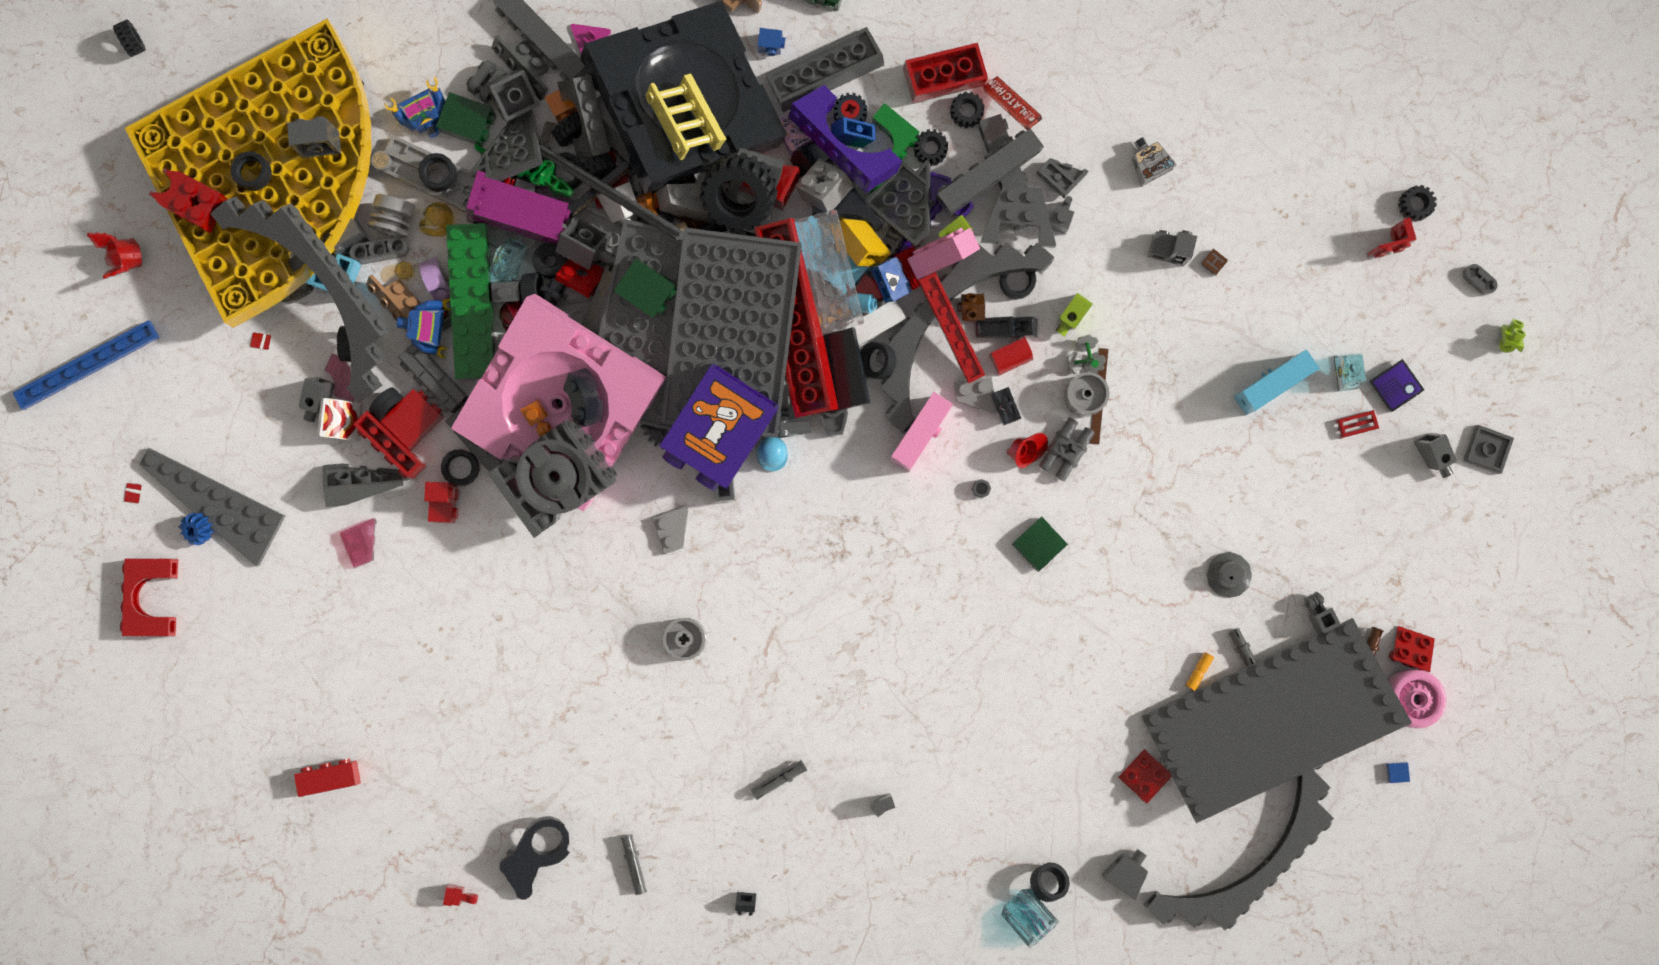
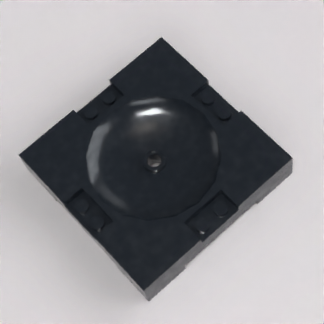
[580,1,787,194]

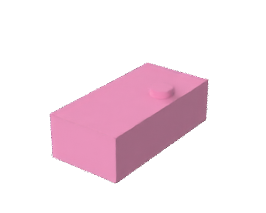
[890,392,953,472]

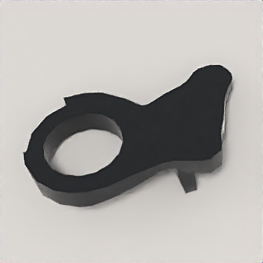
[499,816,570,900]

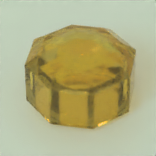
[394,261,415,281]

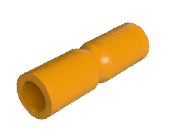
[1185,652,1214,691]

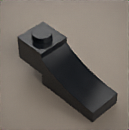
[976,316,1038,339]

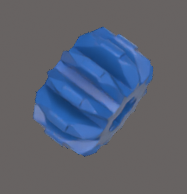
[178,512,214,546]

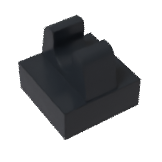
[735,892,757,916]

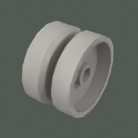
[1064,372,1109,417]
[663,618,707,661]

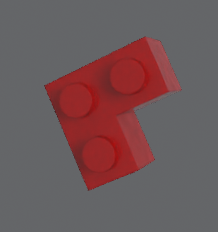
[424,482,460,523]

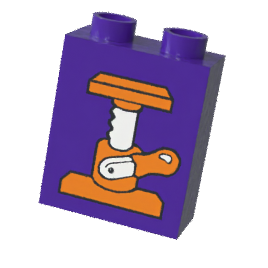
[660,363,779,491]

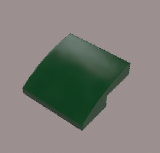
[1012,516,1068,572]

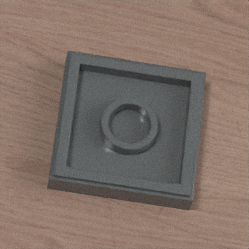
[1463,425,1514,474]

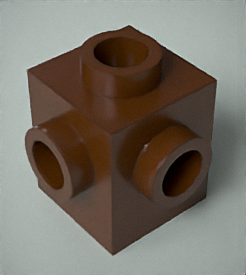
[957,293,985,322]

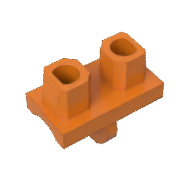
[637,192,660,214]

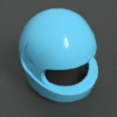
[756,437,788,471]

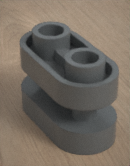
[466,60,508,104]

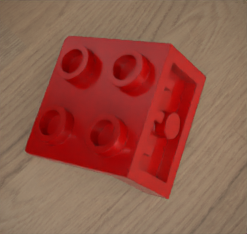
[1367,218,1417,259]

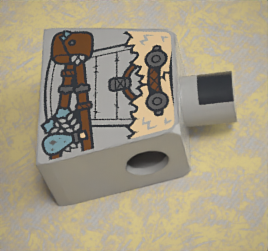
[1132,137,1177,187]

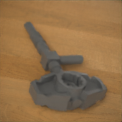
[780,391,848,436]

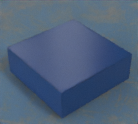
[1387,762,1410,783]

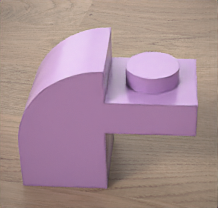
[419,256,450,301]

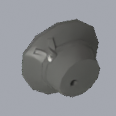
[1207,552,1252,598]

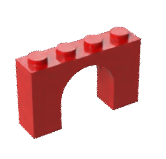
[120,558,178,636]

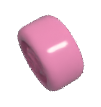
[1388,669,1447,729]

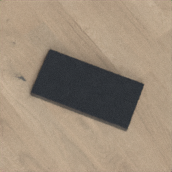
[823,327,870,412]

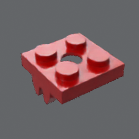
[555,259,605,298]

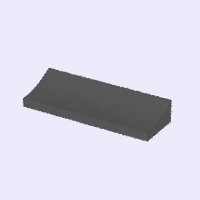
[765,27,885,113]

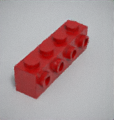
[353,410,427,479]

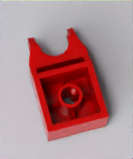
[148,168,228,233]

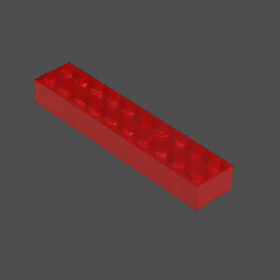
[754,218,839,418]

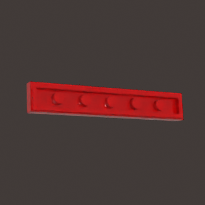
[917,272,985,384]

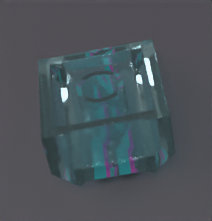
[1001,888,1059,948]

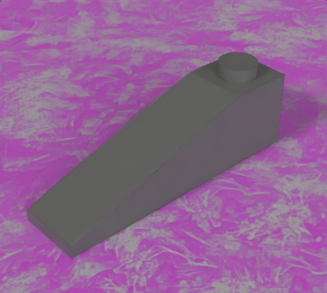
[323,463,403,507]

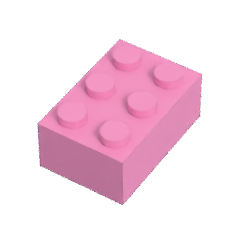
[908,228,980,280]

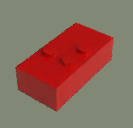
[903,42,988,103]

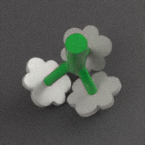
[1067,334,1106,374]

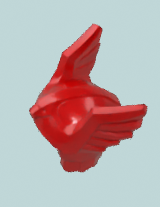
[87,232,142,279]

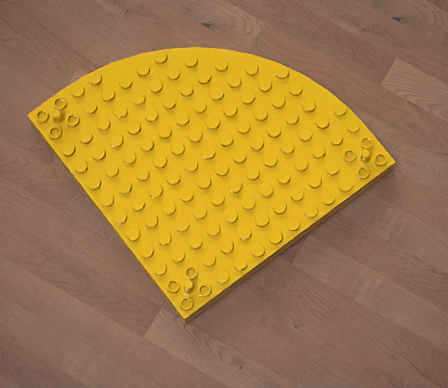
[125,18,371,328]

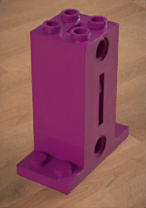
[466,170,571,244]

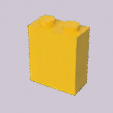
[832,219,891,266]

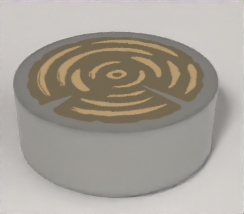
[371,151,392,171]

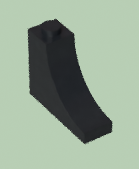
[811,187,883,233]

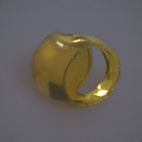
[419,202,454,237]

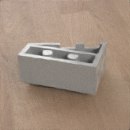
[656,183,716,224]

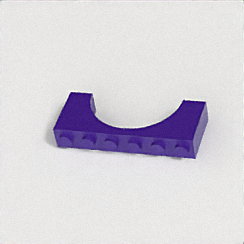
[788,85,902,193]

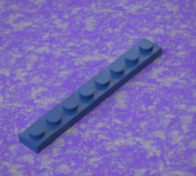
[13,320,160,410]

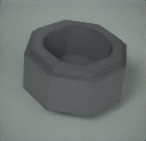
[972,479,991,498]

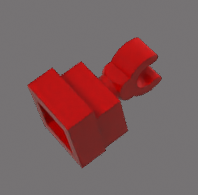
[443,884,478,906]

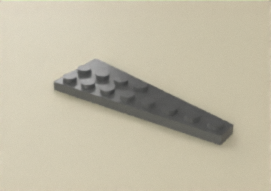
[139,448,285,566]

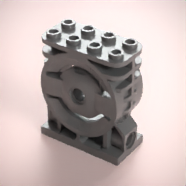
[488,417,617,538]

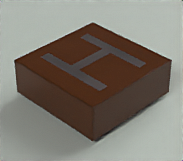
[1201,248,1228,276]

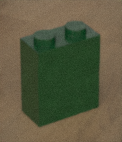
[436,92,496,147]
[614,258,677,318]

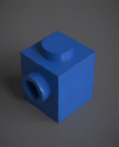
[757,28,786,56]

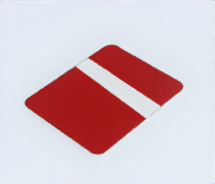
[250,332,271,350]
[124,483,142,503]

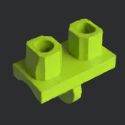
[1499,319,1526,353]

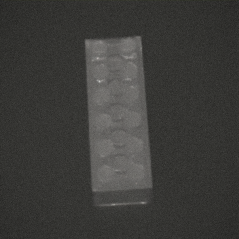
[794,209,864,334]

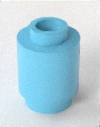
[847,293,877,314]

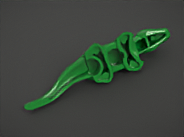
[474,144,574,197]

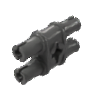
[1039,417,1095,482]

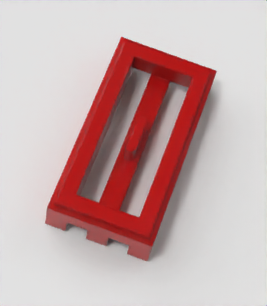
[1335,410,1379,439]

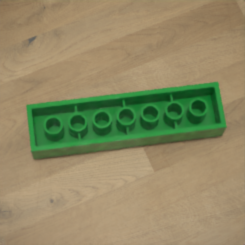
[446,223,496,380]

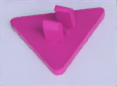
[570,24,611,53]

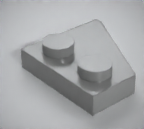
[953,377,997,414]
[652,506,689,554]

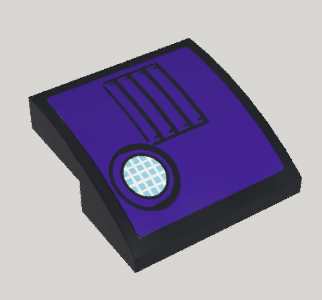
[1369,358,1425,412]

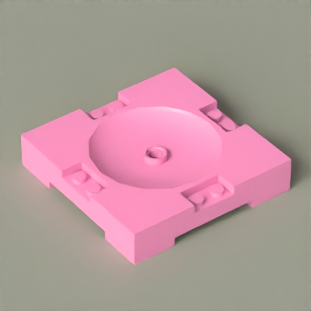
[451,294,667,512]

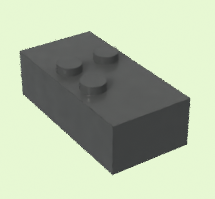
[288,218,370,272]

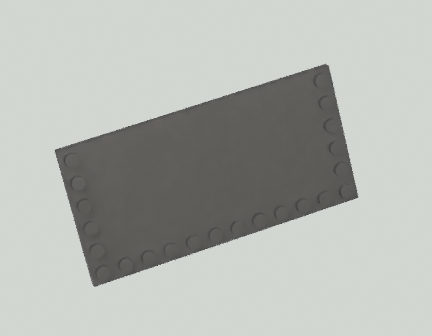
[1142,618,1412,824]

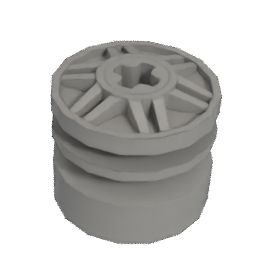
[367,194,415,238]

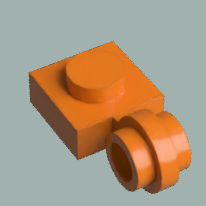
[520,399,552,437]

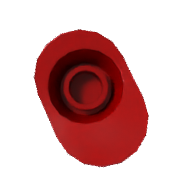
[1006,433,1048,469]

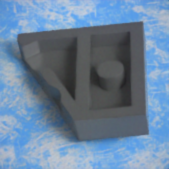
[1036,158,1089,198]

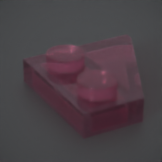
[340,518,377,568]

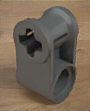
[881,224,904,258]

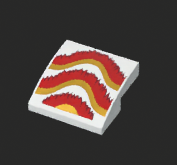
[317,398,361,441]

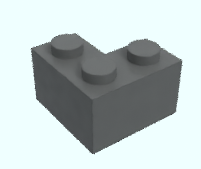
[1148,230,1197,266]

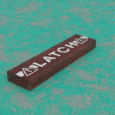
[983,76,1042,130]

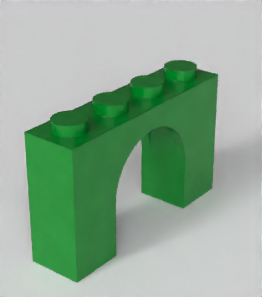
[848,103,920,193]

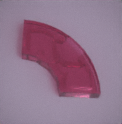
[324,353,354,402]

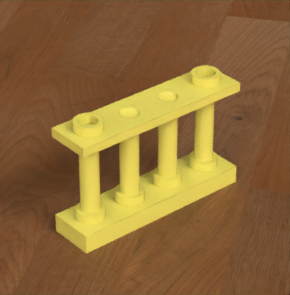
[645,74,726,160]

